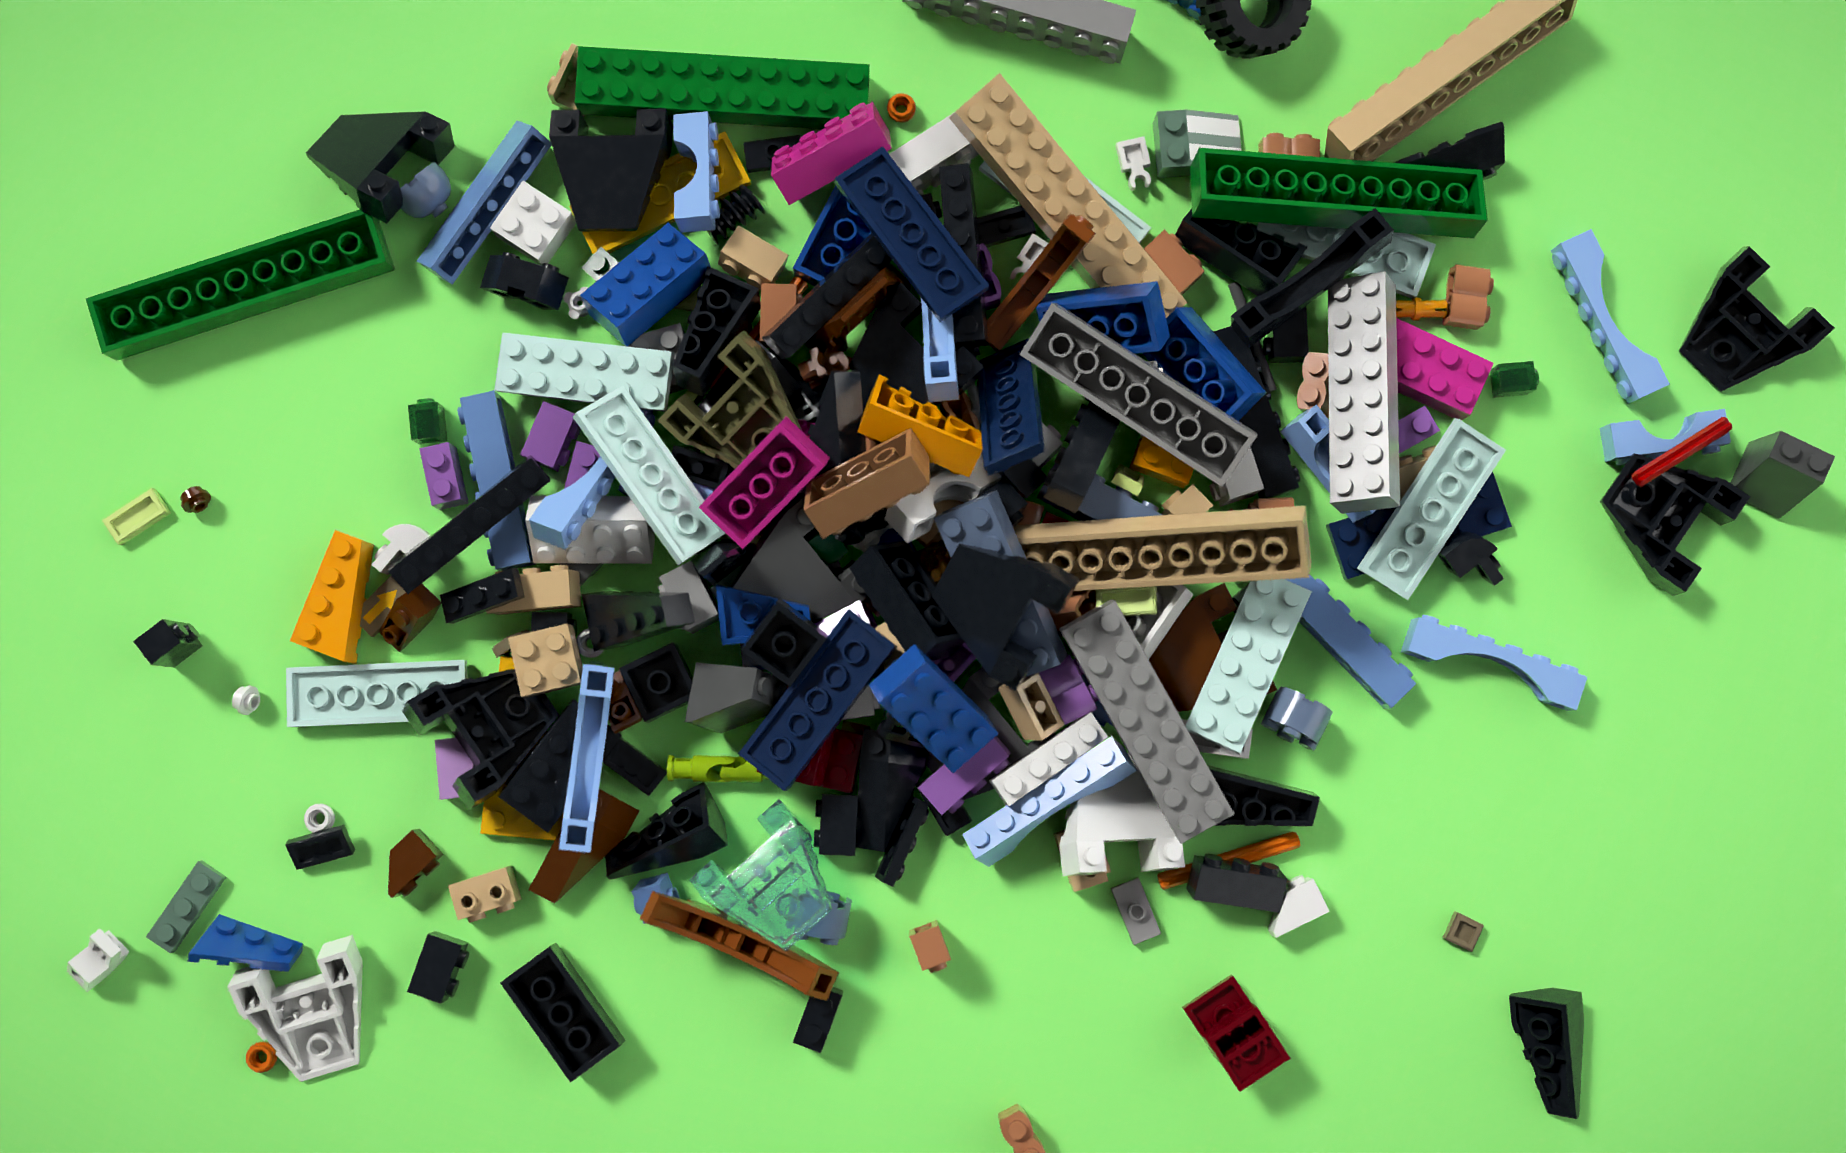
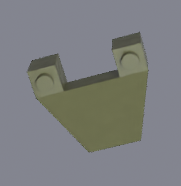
[658,331,803,468]

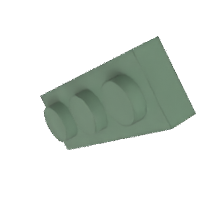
[146,860,226,954]

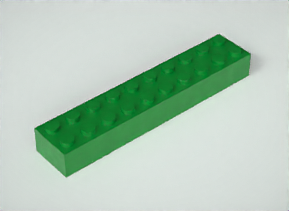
[575,46,870,129]
[1190,147,1488,238]
[85,210,395,361]

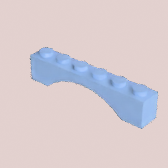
[1551,229,1670,404]
[921,298,959,402]
[529,409,655,550]
[1401,615,1587,711]
[559,664,615,853]
[962,736,1137,867]

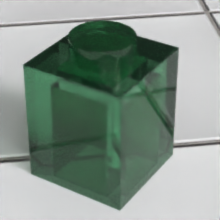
[1490,361,1539,398]
[408,398,448,444]

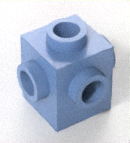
[631,873,680,924]

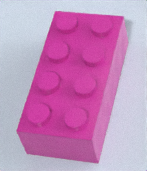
[771,101,892,205]
[1396,318,1494,421]
[698,416,830,549]

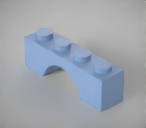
[673,111,720,233]
[1280,404,1376,522]
[1600,409,1731,466]

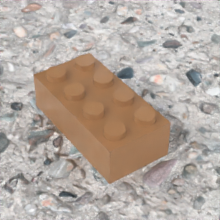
[804,428,930,538]

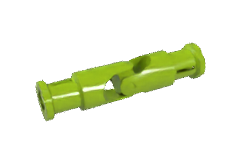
[667,755,770,782]

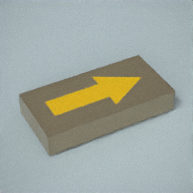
[360,576,406,637]

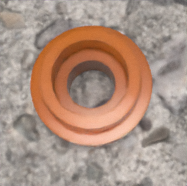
[887,93,916,123]
[246,1041,278,1073]

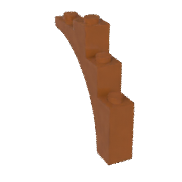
[987,214,1096,352]
[640,891,839,1000]

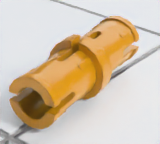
[1396,298,1447,320]

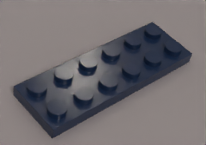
[834,147,989,322]
[978,338,1045,476]
[1326,472,1512,580]
[738,609,898,791]

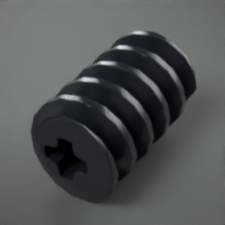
[707,184,765,245]

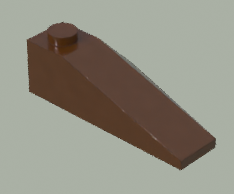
[528,789,640,904]

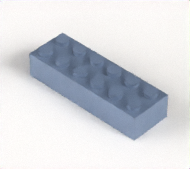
[934,490,1068,677]

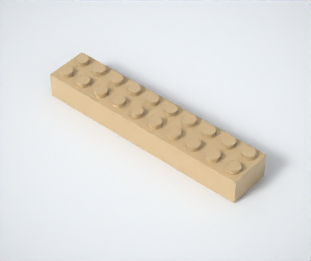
[1324,0,1578,161]
[949,73,1188,318]
[1013,506,1312,591]

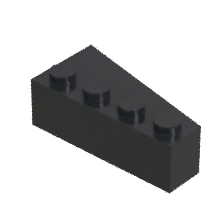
[1175,208,1308,296]
[673,266,761,397]
[581,590,695,652]
[1207,765,1320,826]

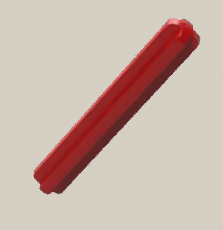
[1631,417,1733,487]

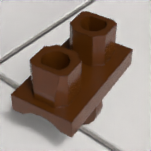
[798,347,850,392]

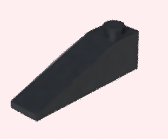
[1393,122,1505,180]

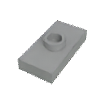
[1110,877,1161,945]

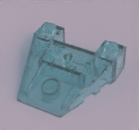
[689,799,832,951]

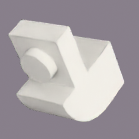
[372,524,432,575]
[67,929,129,992]

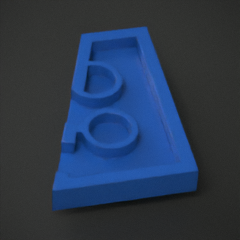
[716,584,811,645]
[188,914,303,972]

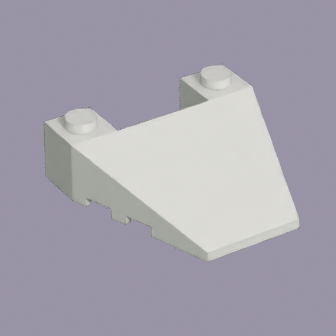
[1060,753,1185,876]
[227,935,363,1082]

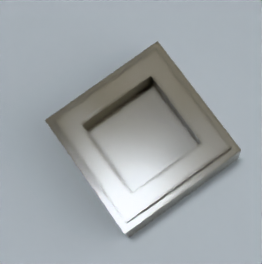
[1442,911,1484,952]

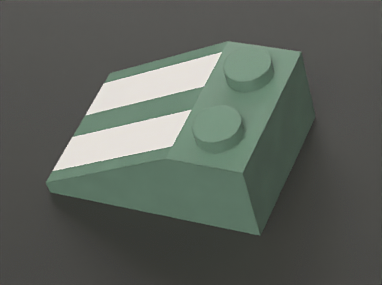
[1153,109,1242,178]

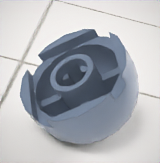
[400,162,451,218]

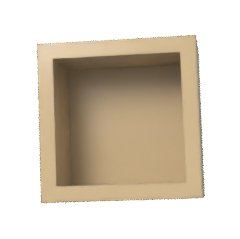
[508,623,583,697]

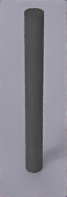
[1228,282,1277,393]

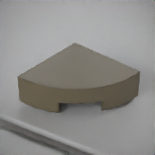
[492,630,531,658]

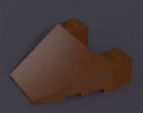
[804,262,911,357]
[1149,583,1277,712]

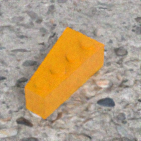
[857,374,983,477]
[290,530,374,664]

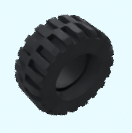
[1196,0,1312,59]

